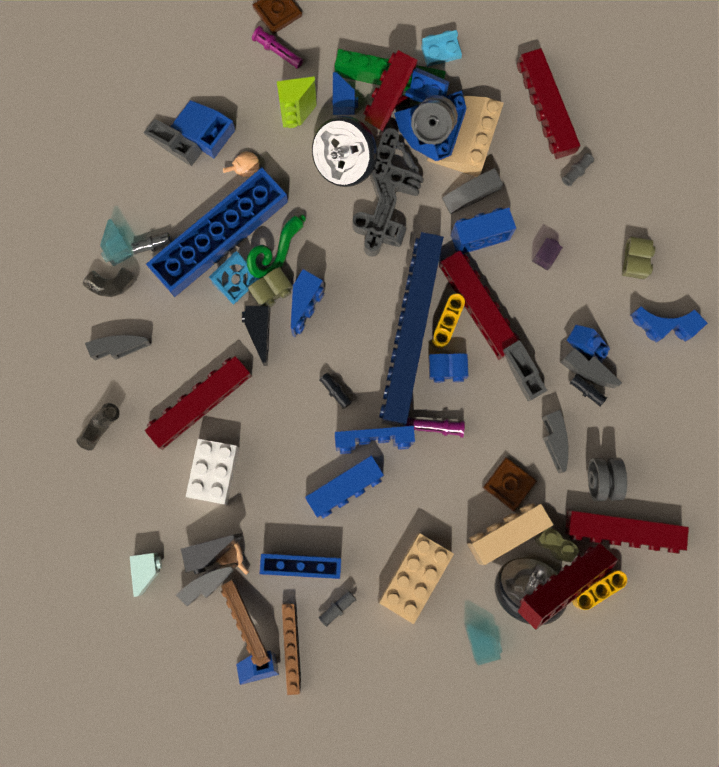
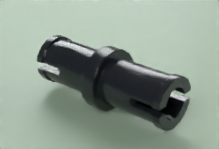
[319,372,352,409]
[569,374,608,407]

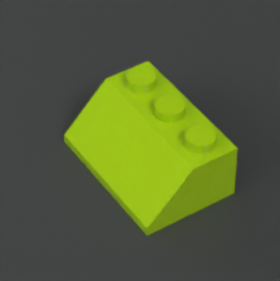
[277,76,317,128]

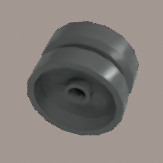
[411,95,458,145]
[588,457,627,501]

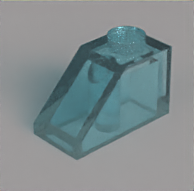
[100,219,133,266]
[464,623,502,665]

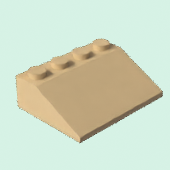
[427,96,504,177]

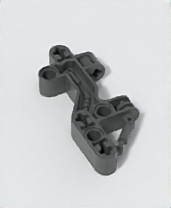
[352,128,424,257]

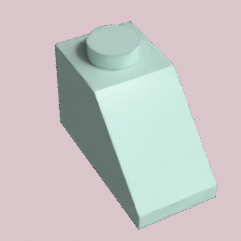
[130,553,162,597]

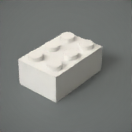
[186,439,239,505]

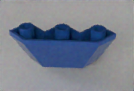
[394,90,467,161]

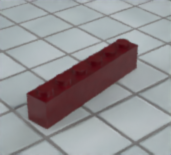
[517,48,581,159]
[439,251,521,360]
[144,356,252,450]
[565,511,689,554]
[518,543,618,630]

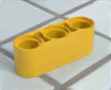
[432,294,465,349]
[572,570,627,610]

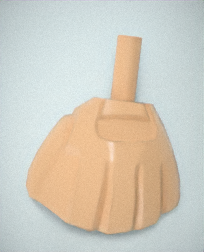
[223,151,260,177]
[217,542,249,575]

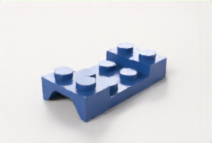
[335,426,415,454]

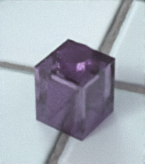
[532,238,563,271]

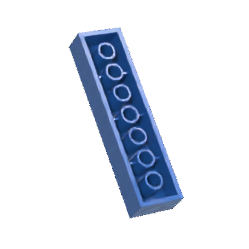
[146,168,288,298]

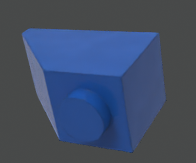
[333,72,358,115]

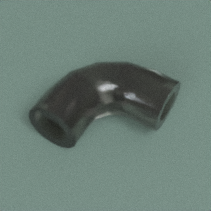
[83,268,137,297]
[76,403,120,451]

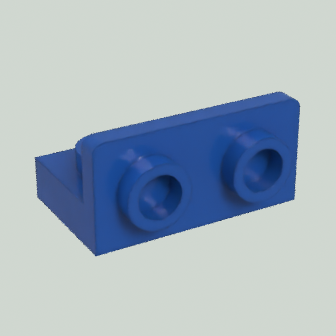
[405,68,449,103]

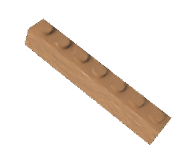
[221,580,271,667]
[282,603,300,695]

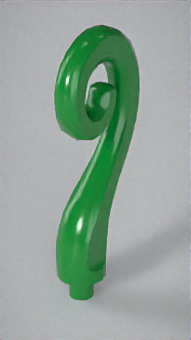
[247,215,306,279]

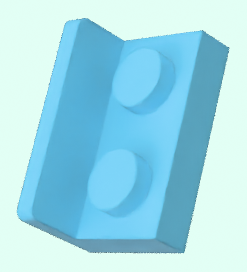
[421,30,462,67]

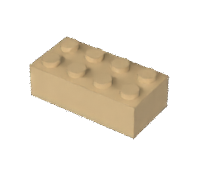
[467,503,553,565]
[378,533,454,624]

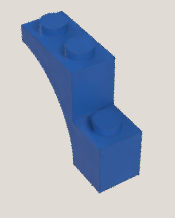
[630,306,708,342]

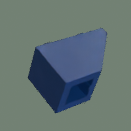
[567,325,610,363]
[236,650,279,685]

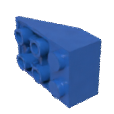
[170,100,235,159]
[291,269,325,337]

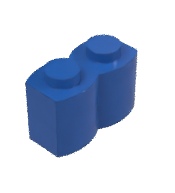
[428,353,469,383]

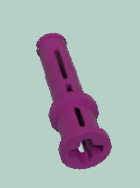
[252,26,303,69]
[406,417,465,438]

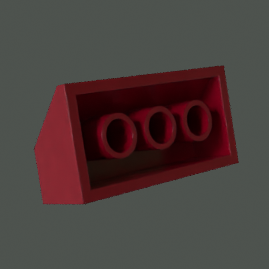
[363,50,418,131]

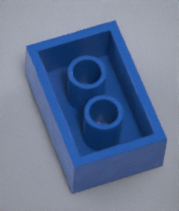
[450,207,516,254]

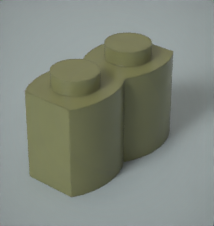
[622,237,656,279]
[248,267,293,308]
[534,528,579,563]

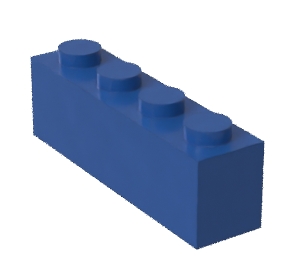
[305,455,384,519]
[260,553,341,579]

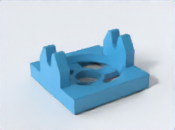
[209,251,259,305]

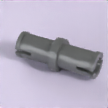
[562,153,594,187]
[131,232,171,255]
[318,590,356,627]

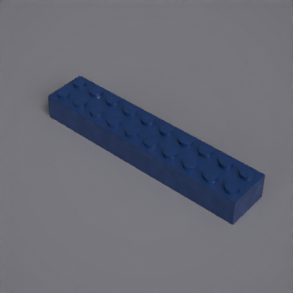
[379,232,444,427]

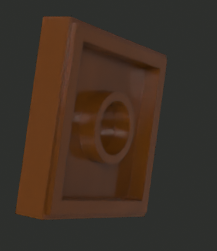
[252,0,302,35]
[482,457,537,512]

